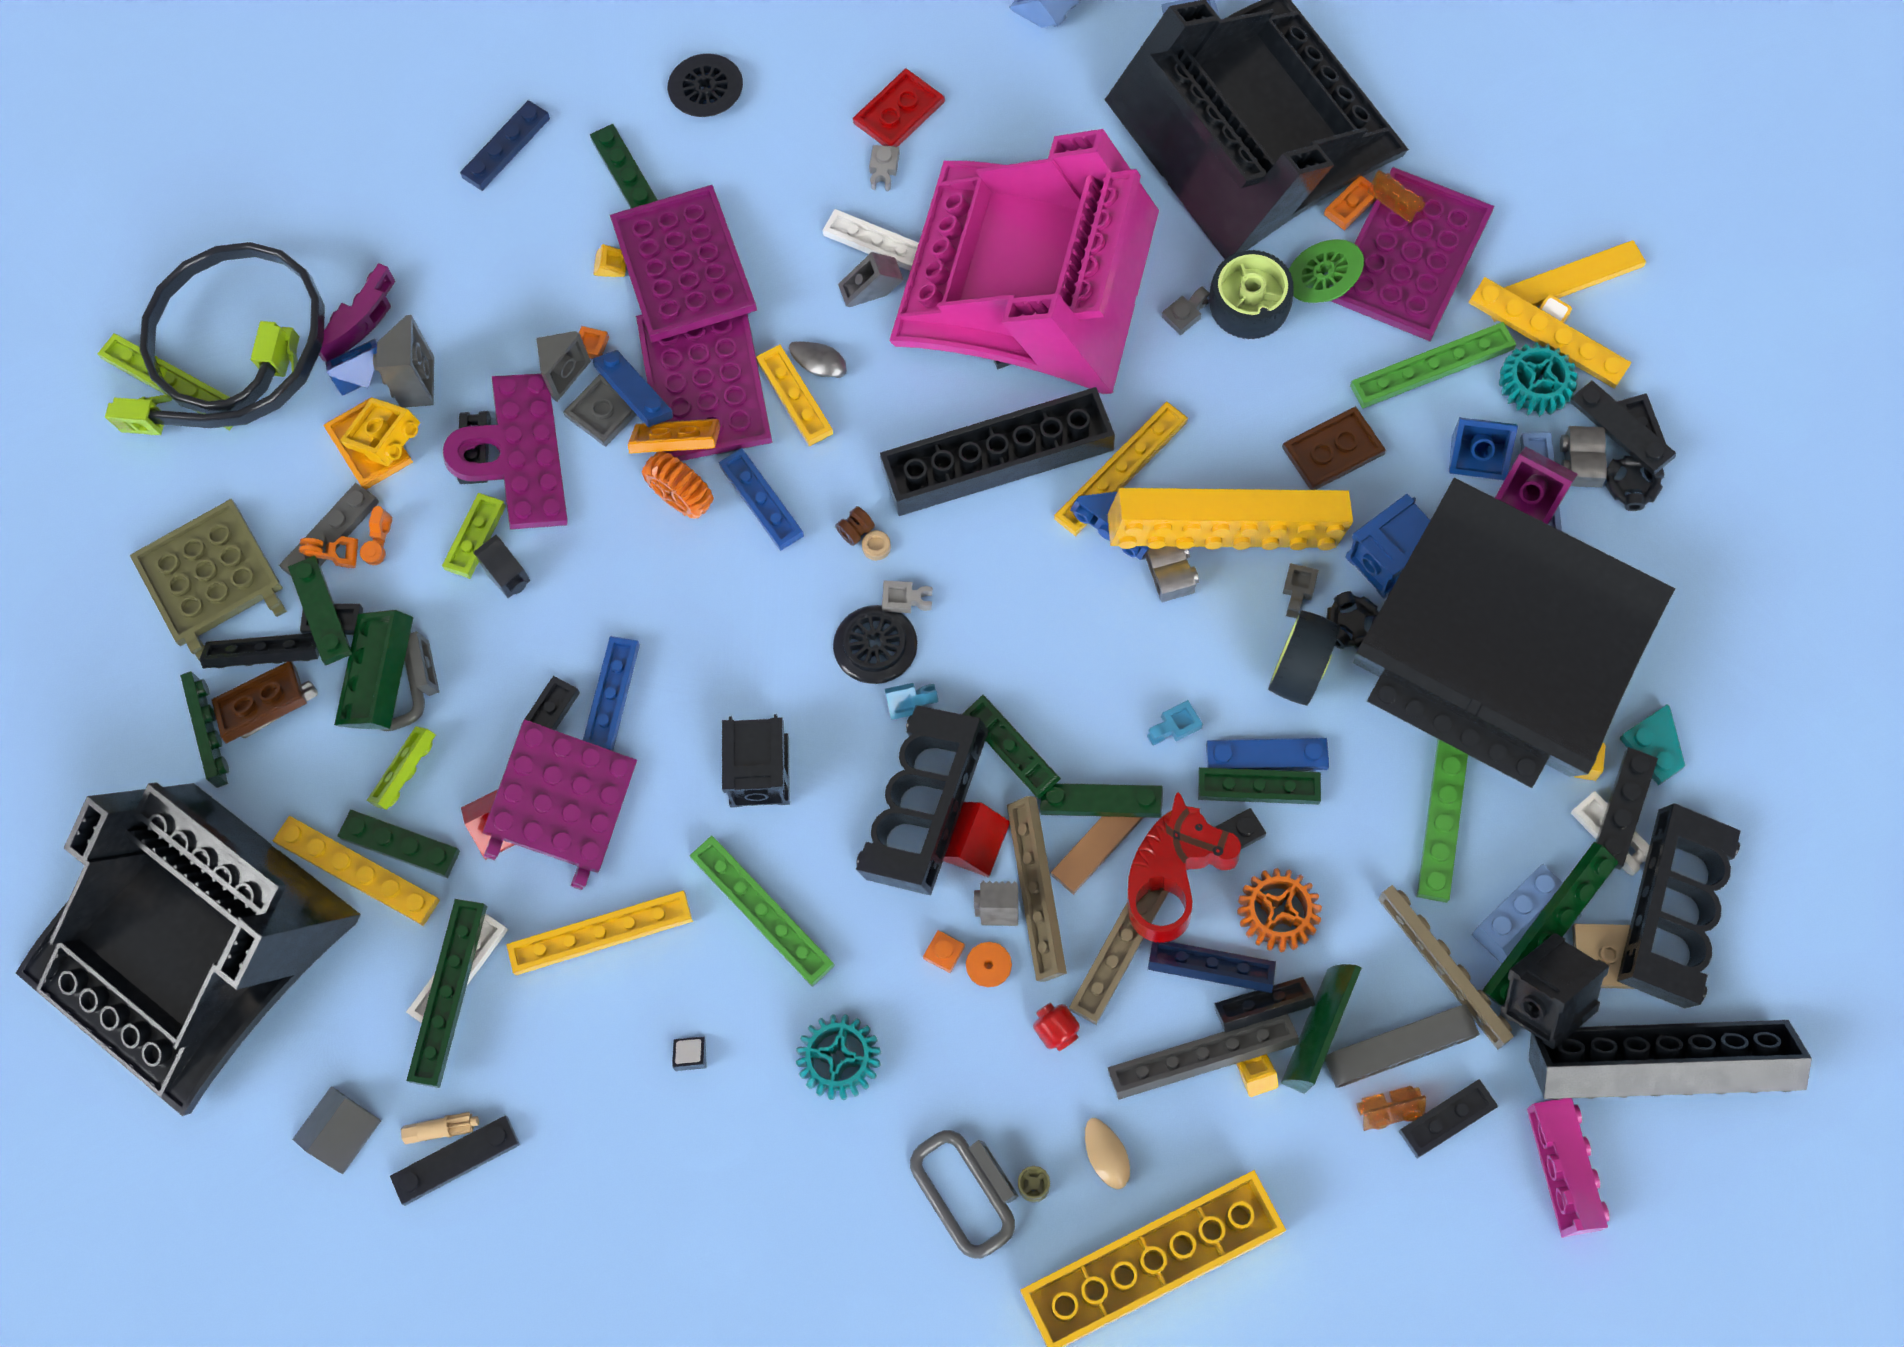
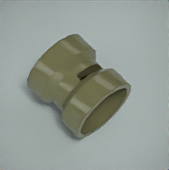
[1018,1166,1050,1203]

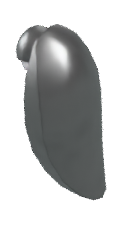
[789,342,847,378]

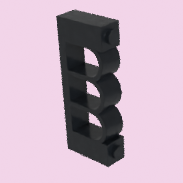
[856,705,989,896]
[1617,803,1741,1009]

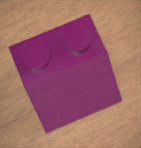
[1495,446,1578,524]

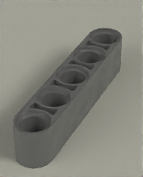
[1325,1004,1480,1088]

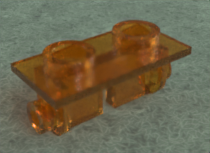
[1367,170,1426,223]
[1356,1085,1426,1131]

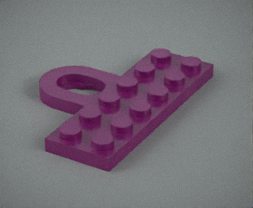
[443,374,568,530]

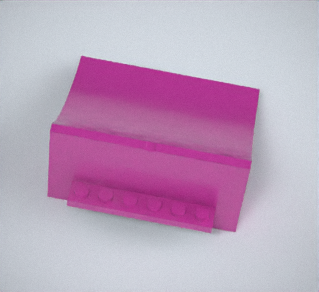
[889,129,1159,394]

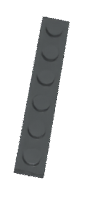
[1108,1014,1299,1100]

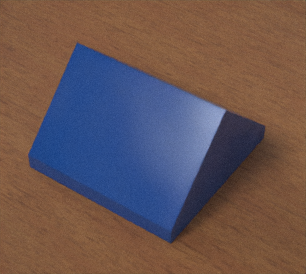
[1449,417,1518,480]

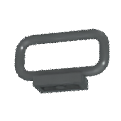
[379,631,439,732]
[910,1130,1019,1259]

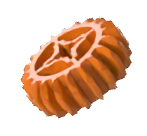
[642,451,714,519]
[1237,868,1322,952]

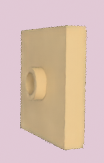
[1572,924,1635,989]

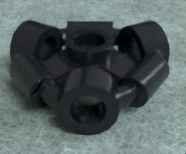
[1605,455,1664,511]
[1326,591,1379,649]

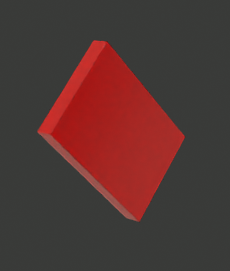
[853,68,945,147]

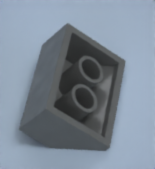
[373,315,434,408]

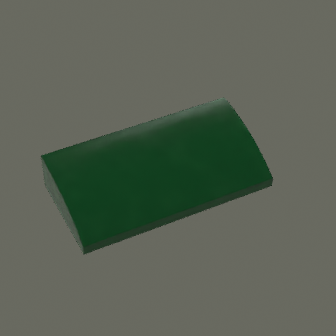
[334,610,413,729]
[1281,964,1362,1094]

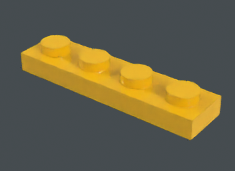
[756,344,833,447]

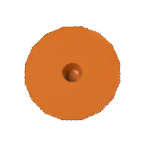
[966,942,1012,988]

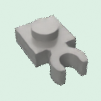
[869,145,900,191]
[882,581,933,613]

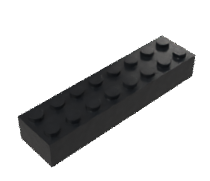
[880,387,1115,516]
[1529,1020,1812,1100]

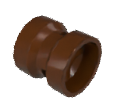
[835,506,875,546]

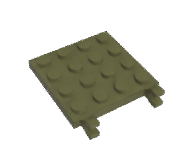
[130,499,287,661]

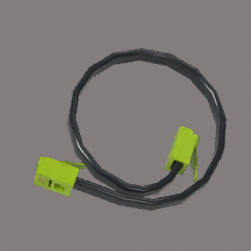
[105,242,325,435]

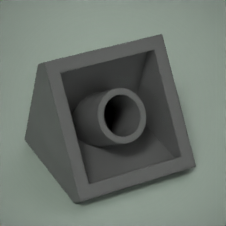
[536,331,591,402]
[292,1086,381,1174]

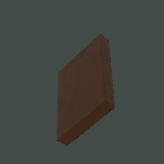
[1282,406,1386,490]
[211,661,307,744]

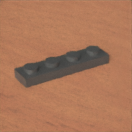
[279,483,379,576]

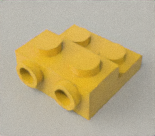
[340,397,420,467]

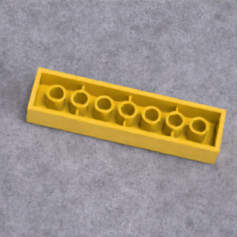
[1107,488,1353,550]
[1020,1170,1286,1347]

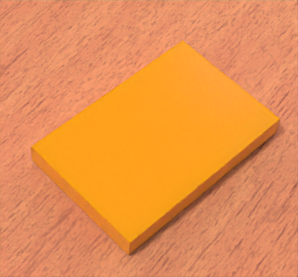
[323,397,413,490]
[628,419,720,453]

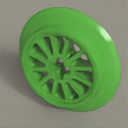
[1289,239,1364,303]

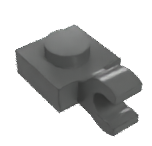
[1162,286,1210,335]
[1283,563,1319,619]

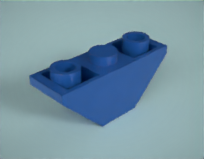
[1070,492,1149,560]

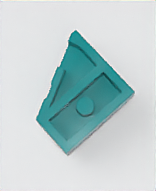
[1619,704,1685,786]

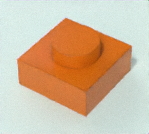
[579,326,609,359]
[923,930,965,973]

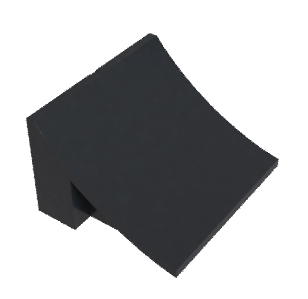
[1104,0,1409,259]
[1353,478,1676,788]
[15,782,361,1116]

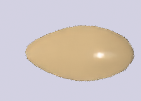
[1085,1118,1130,1189]

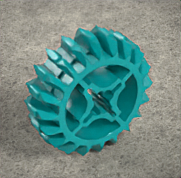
[1499,342,1578,417]
[796,1014,881,1100]

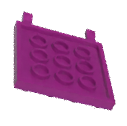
[482,719,637,890]

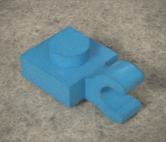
[885,683,939,720]
[1147,700,1203,746]

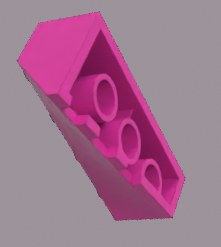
[1527,1098,1610,1238]

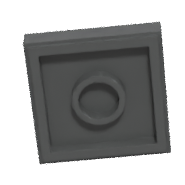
[563,374,637,447]

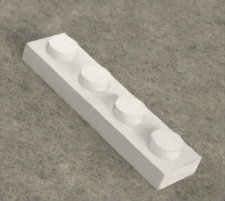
[823,209,919,271]
[406,914,508,1023]

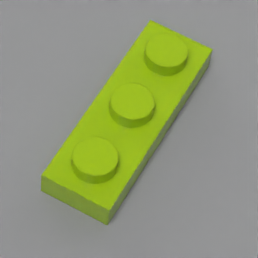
[442,493,506,579]
[366,726,436,810]

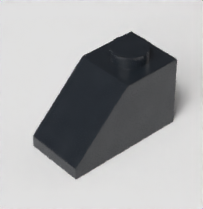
[473,535,530,598]

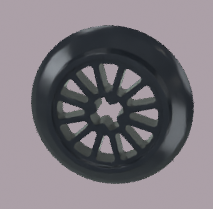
[667,54,743,117]
[833,605,917,684]

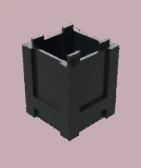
[722,714,790,808]
[1500,933,1609,1050]

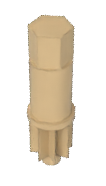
[401,1112,479,1145]

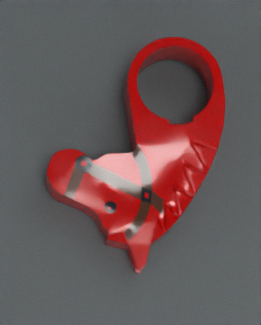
[1127,792,1241,943]

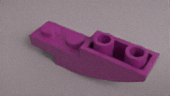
[319,263,395,362]

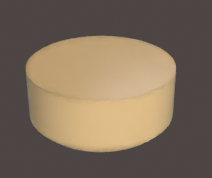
[862,530,891,561]

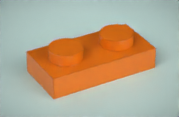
[1324,176,1381,231]

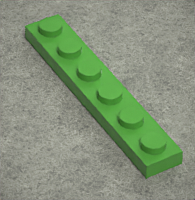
[1350,322,1516,409]
[1417,739,1468,903]
[689,836,835,987]

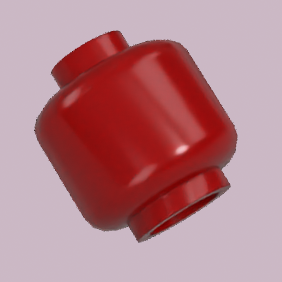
[1033,1002,1080,1051]

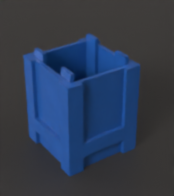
[1345,494,1430,599]

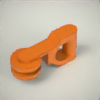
[360,506,392,565]
[299,536,358,568]

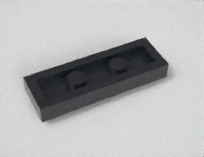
[1214,977,1315,1033]
[1399,1079,1498,1159]

